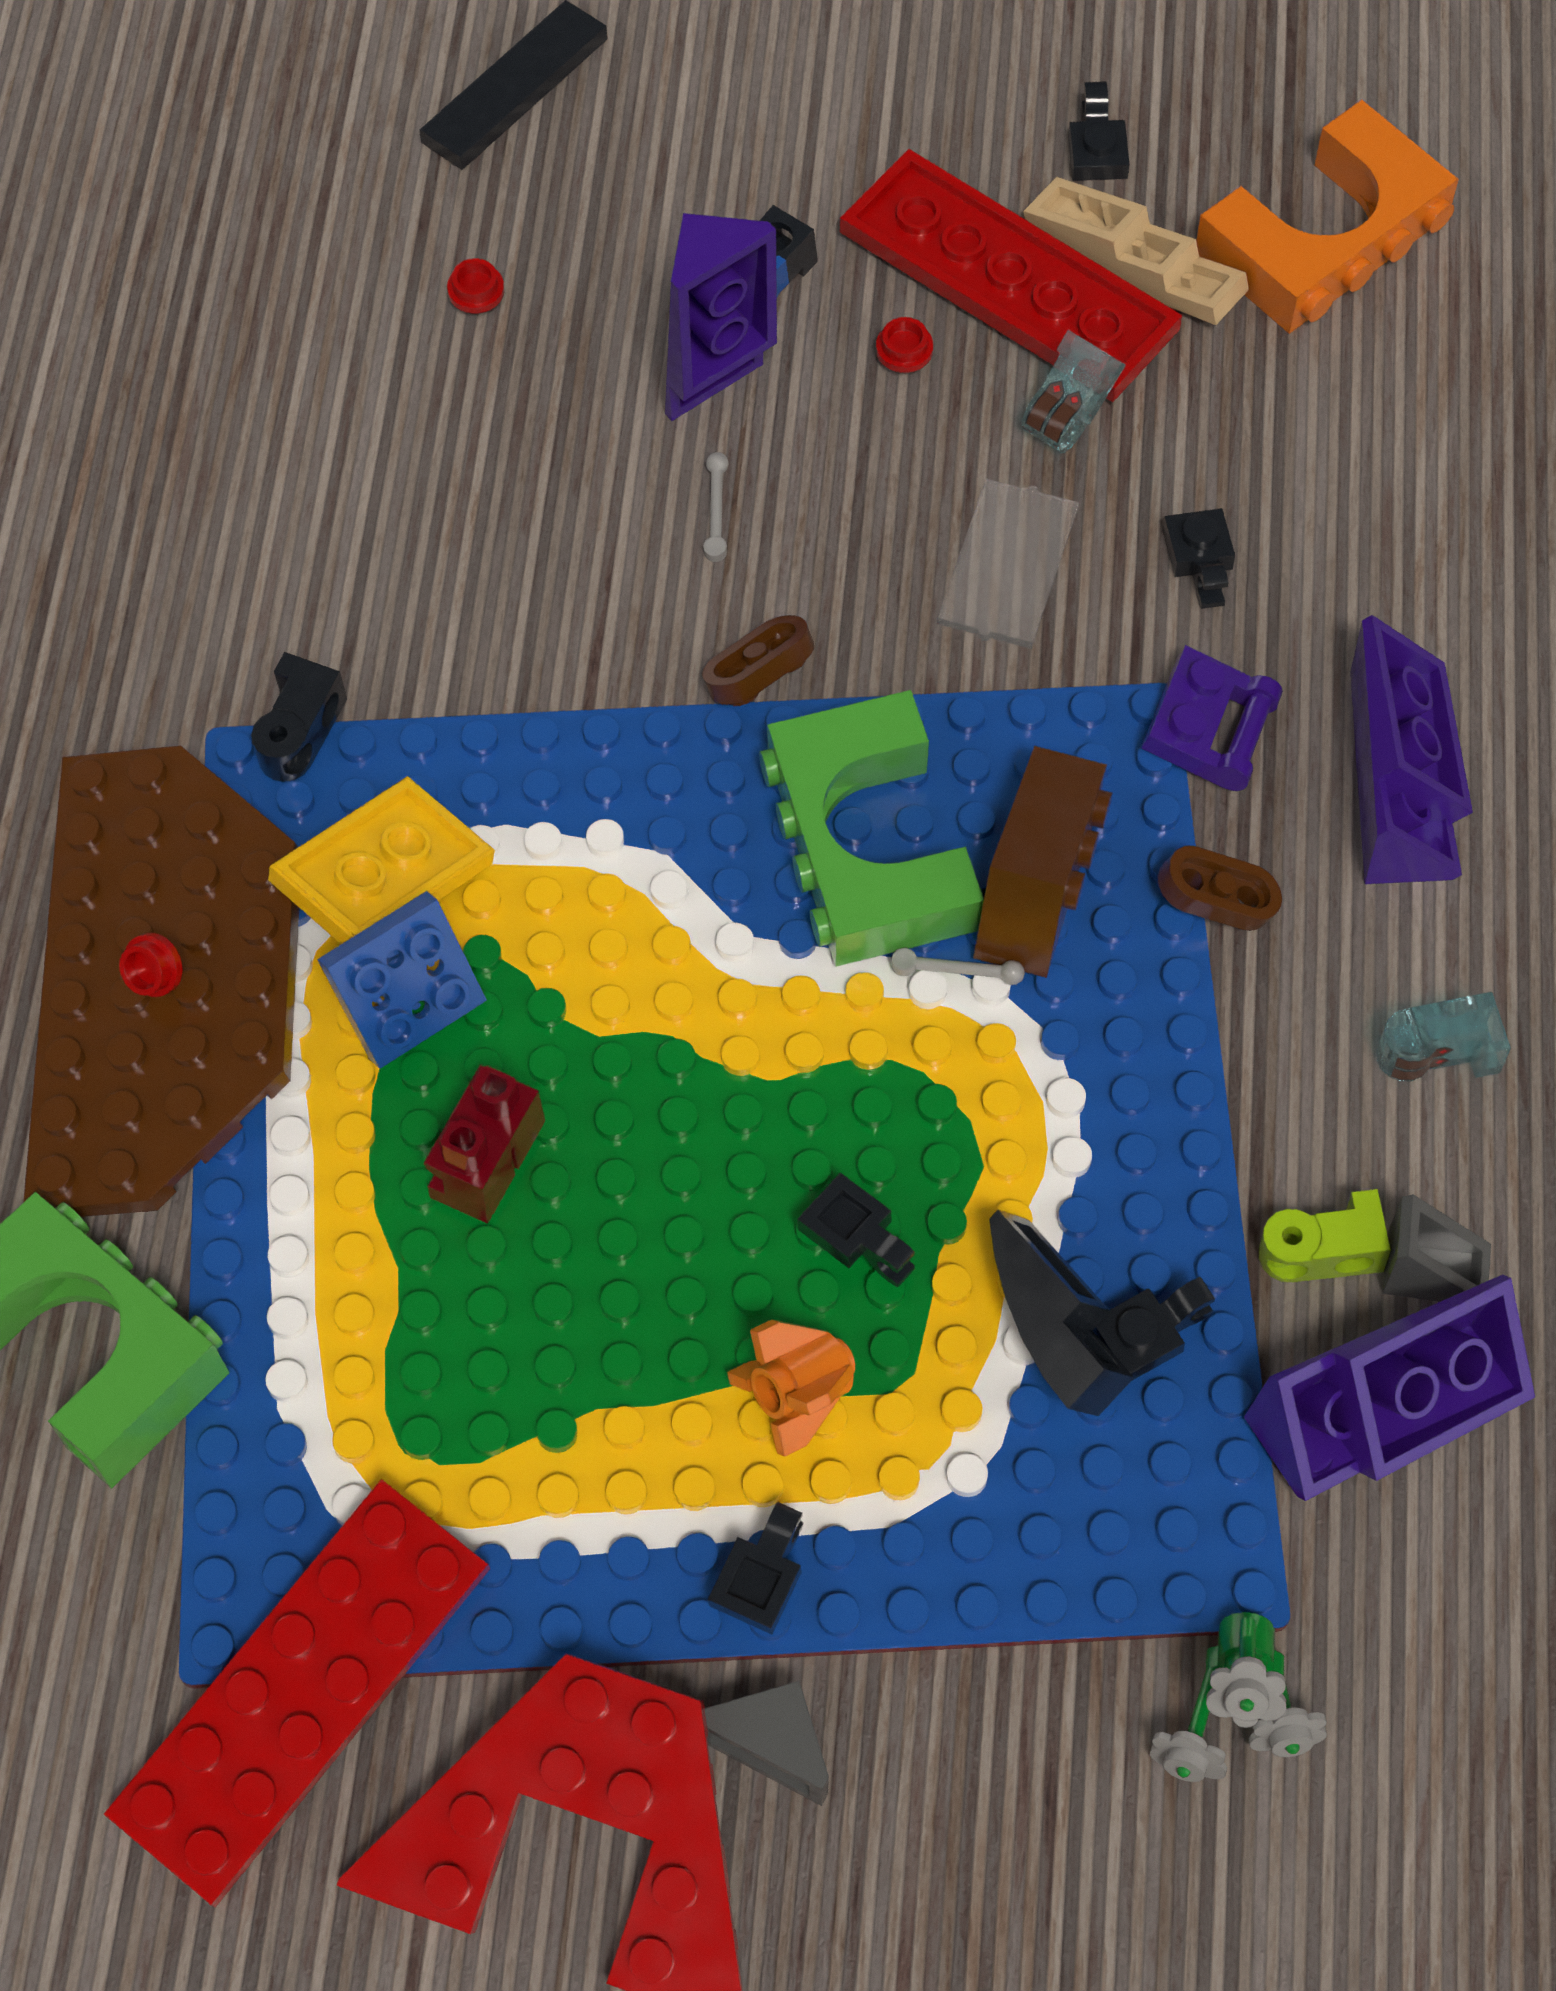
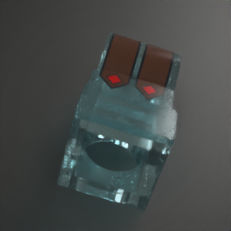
[1022,330,1126,453]
[1376,992,1511,1081]

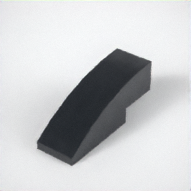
[989,1209,1134,1416]

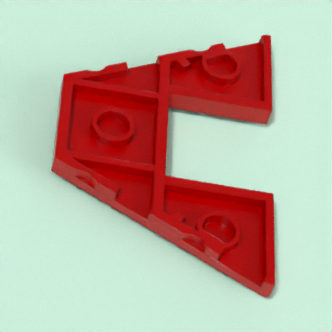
[336,1654,743,1991]

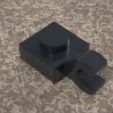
[1068,81,1130,181]
[1162,508,1235,609]
[797,1173,915,1287]
[1093,1277,1215,1381]
[708,1502,804,1635]

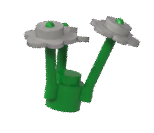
[1150,1612,1327,1782]

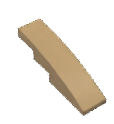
[1023,177,1249,325]

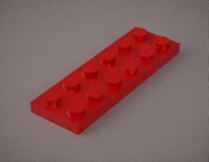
[840,149,1182,402]
[104,1479,490,1908]

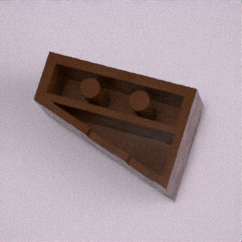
[973,746,1113,978]

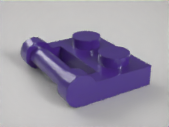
[1141,645,1283,791]

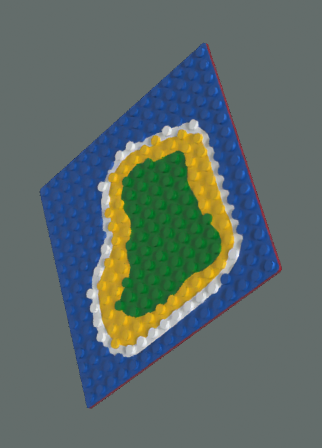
[179,683,1290,1689]

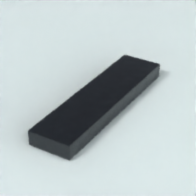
[419,0,608,170]

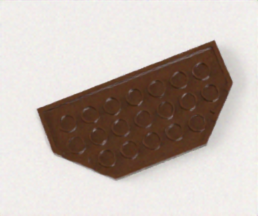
[23,745,299,1217]

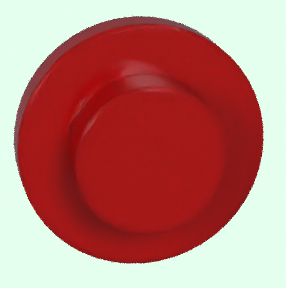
[447,258,505,314]
[876,317,933,373]
[119,932,183,997]

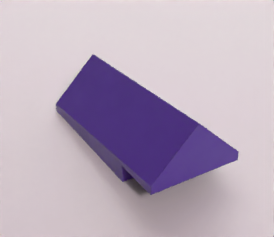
[665,213,777,421]
[1350,615,1473,884]
[1244,1274,1535,1501]

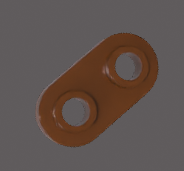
[702,615,814,706]
[1158,846,1282,931]

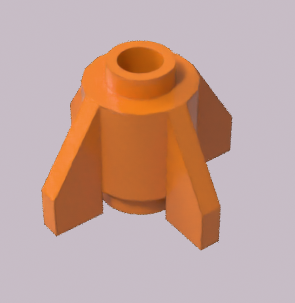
[727,1320,855,1457]

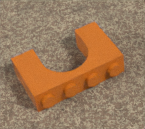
[1196,100,1459,334]

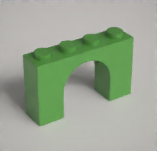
[759,690,984,967]
[0,1192,229,1489]

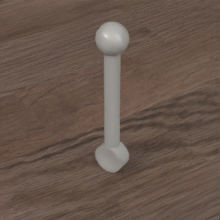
[703,452,729,562]
[892,948,1025,985]

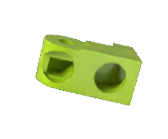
[1259,1189,1391,1282]

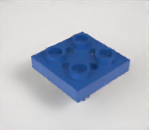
[317,891,487,1069]

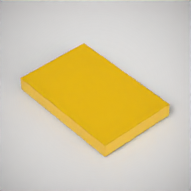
[268,776,495,944]

